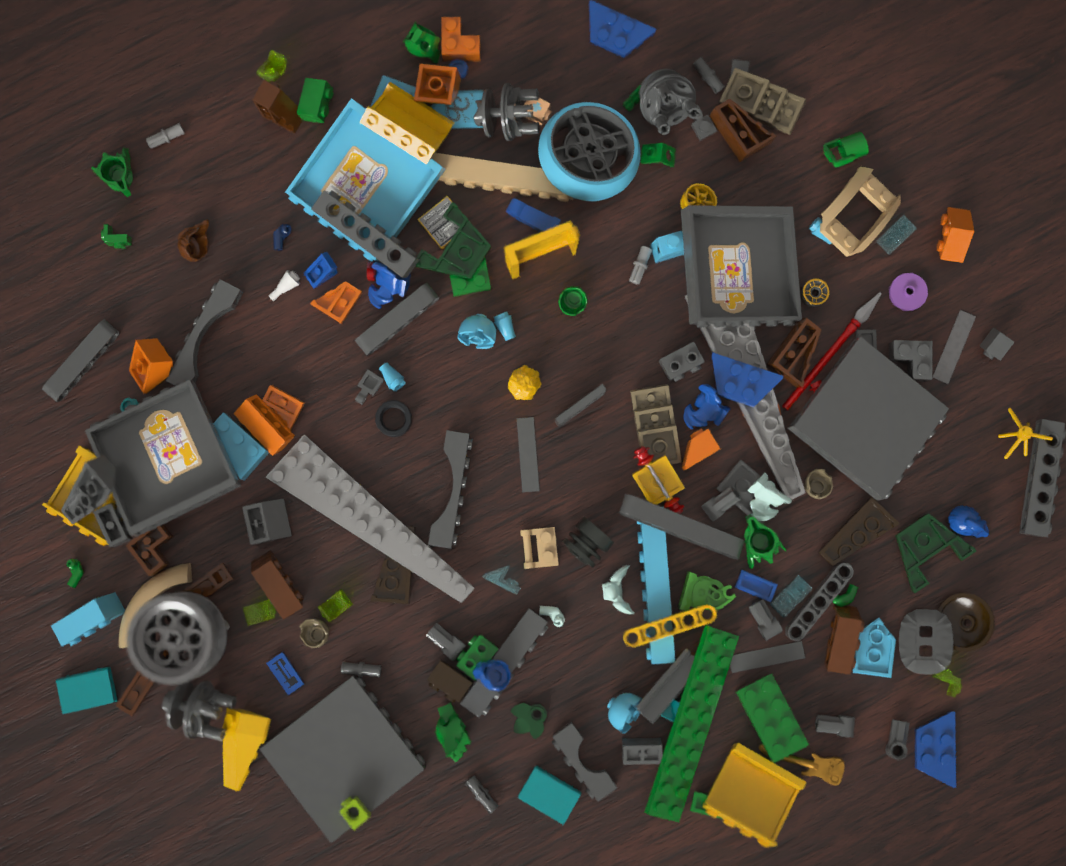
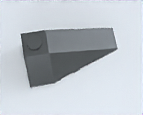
[61,455,116,525]

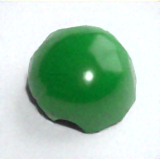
[558,286,588,316]

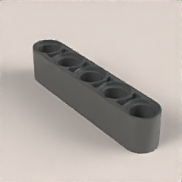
[355,283,440,356]
[42,319,120,402]
[785,563,854,641]

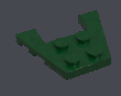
[415,202,491,279]
[895,513,976,593]

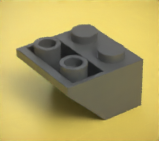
[243,499,292,545]

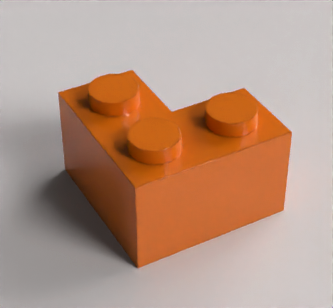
[441,17,480,61]
[937,207,974,263]

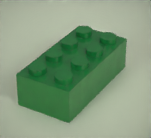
[735,674,809,763]

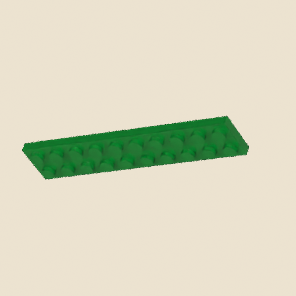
[644,625,739,822]

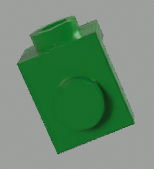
[101,224,132,249]

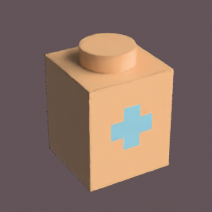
[524,98,552,125]

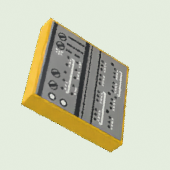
[418,196,459,250]

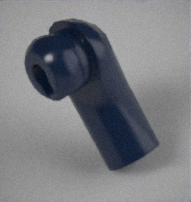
[273,224,292,250]

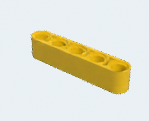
[623,605,717,647]

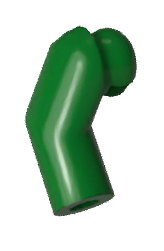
[66,559,84,588]
[832,584,858,607]

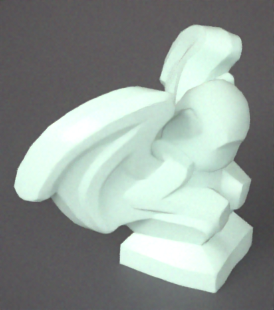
[748,473,792,521]
[602,565,635,614]

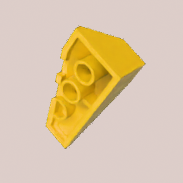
[223,708,271,791]

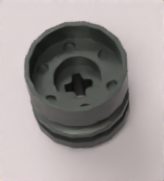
[562,517,614,568]

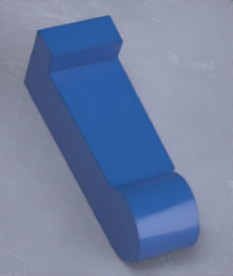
[506,198,561,233]

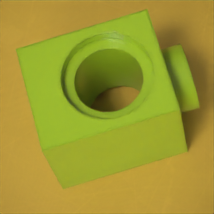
[339,796,371,830]

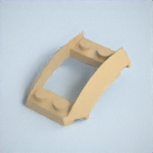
[820,166,900,257]

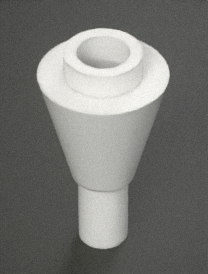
[269,270,300,301]

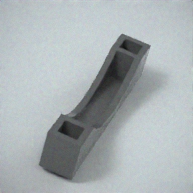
[166,279,243,386]
[428,430,473,549]

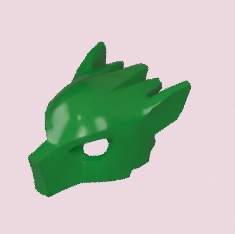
[403,21,441,64]
[91,148,134,197]
[744,514,787,569]
[435,702,471,762]

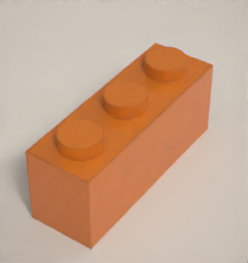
[234,394,295,456]

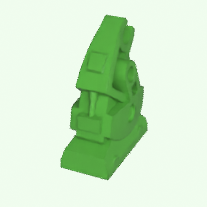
[678,571,736,611]

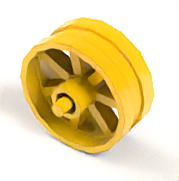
[680,183,717,209]

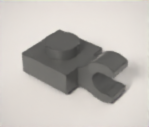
[691,104,717,141]
[355,370,384,405]

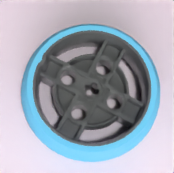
[538,102,641,201]

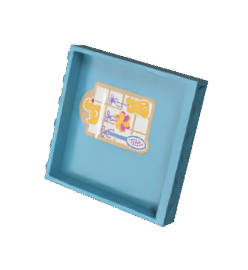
[285,98,446,262]

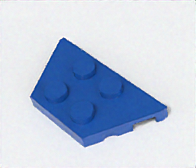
[589,0,656,58]
[711,353,783,408]
[915,711,956,788]

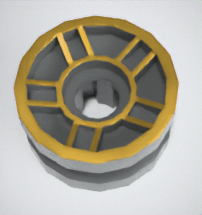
[800,279,829,307]

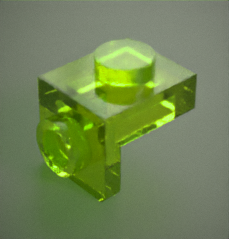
[257,50,287,83]
[318,589,353,622]
[243,600,276,626]
[932,669,962,697]

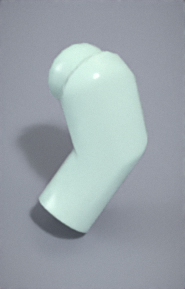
[539,606,565,627]

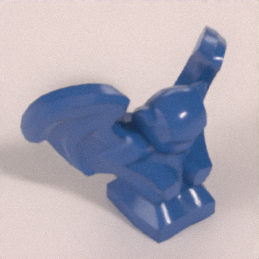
[368,262,411,309]
[684,384,731,429]

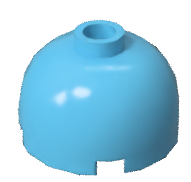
[458,314,496,349]
[607,693,643,734]

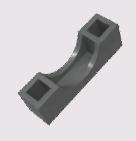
[552,721,617,802]

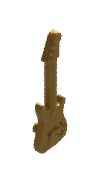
[759,743,844,785]

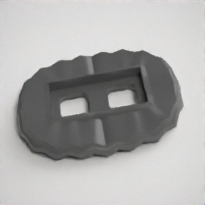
[899,609,953,674]

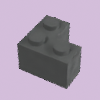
[889,340,932,382]

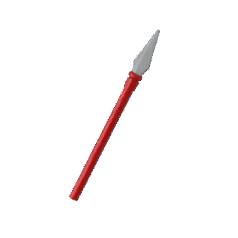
[782,292,881,411]

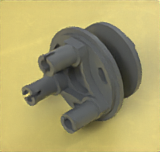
[639,69,700,135]
[473,83,540,141]
[162,680,237,741]

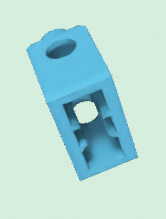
[650,231,684,263]

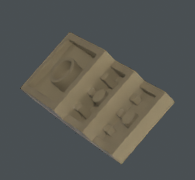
[719,68,806,135]
[630,384,682,467]

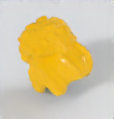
[508,365,541,400]

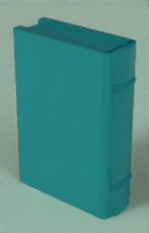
[56,667,118,714]
[518,765,582,825]

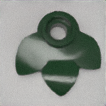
[511,703,547,739]

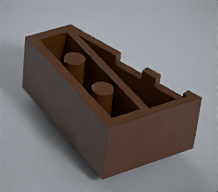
[253,80,303,133]
[709,99,776,162]
[766,318,822,387]
[251,550,304,619]
[824,604,864,675]

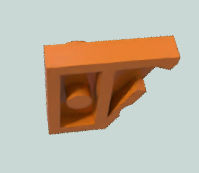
[310,281,362,324]
[262,385,305,431]

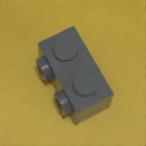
[659,342,705,382]
[93,503,133,547]

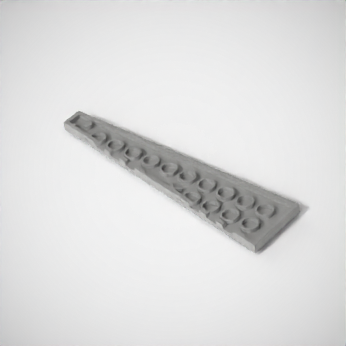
[685,295,805,499]
[266,435,475,603]

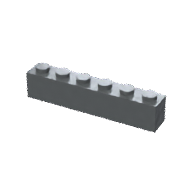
[460,608,549,717]

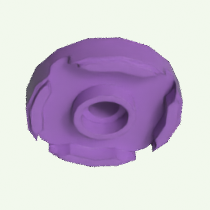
[889,273,928,311]

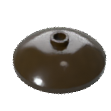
[938,593,995,652]

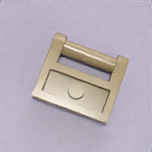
[520,527,559,569]

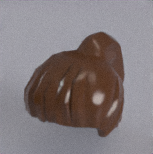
[178,219,209,262]

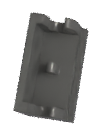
[622,738,662,765]

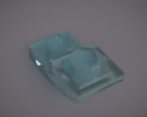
[876,215,917,255]
[770,575,813,618]

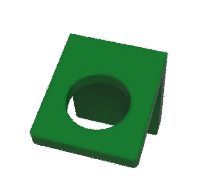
[640,143,676,167]

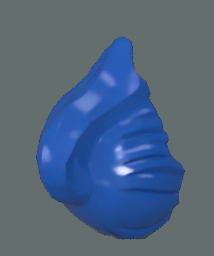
[949,505,989,538]
[473,660,511,691]

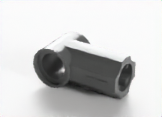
[701,486,742,522]
[748,599,783,641]
[426,623,466,661]
[815,714,855,737]
[885,720,910,760]

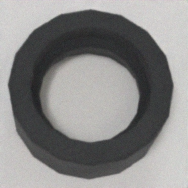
[375,400,412,437]

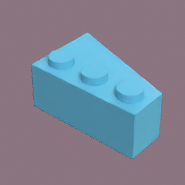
[214,412,269,481]
[51,592,125,646]

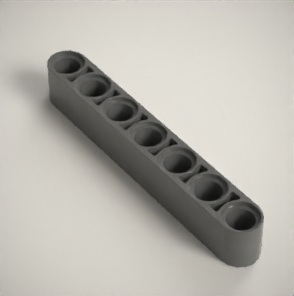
[619,494,745,560]

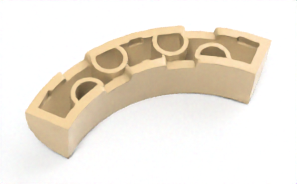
[119,563,192,648]

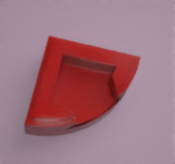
[367,262,376,281]

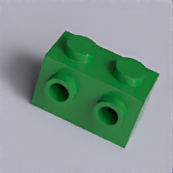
[297,78,333,123]
[456,634,499,680]

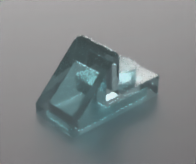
[482,565,520,595]

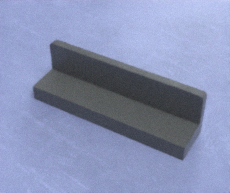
[636,648,695,724]

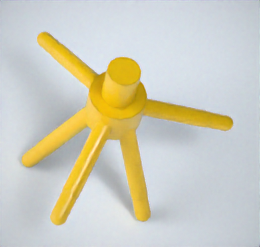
[998,408,1053,459]

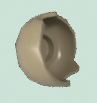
[804,469,833,499]
[299,618,329,648]

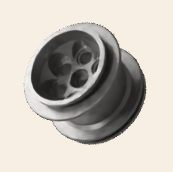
[127,592,227,684]

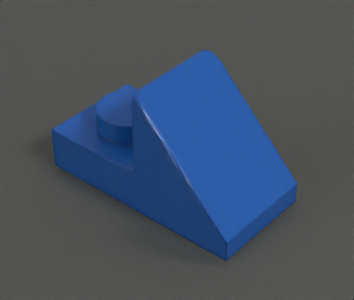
[303,252,338,289]

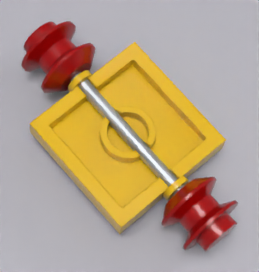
[632,446,685,514]

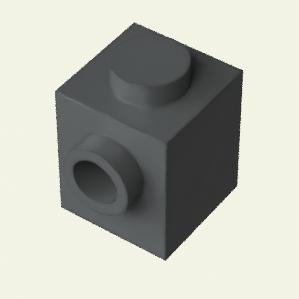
[979,328,1014,361]

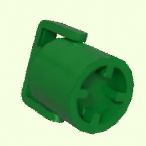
[823,131,869,167]

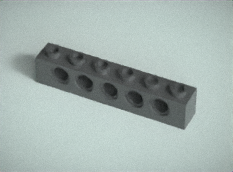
[311,190,420,278]
[1019,419,1066,537]

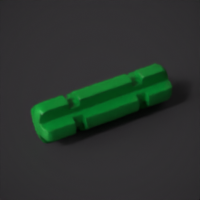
[623,85,641,111]

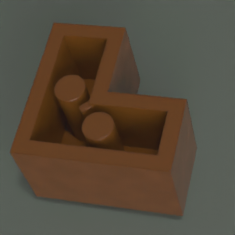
[126,524,174,576]

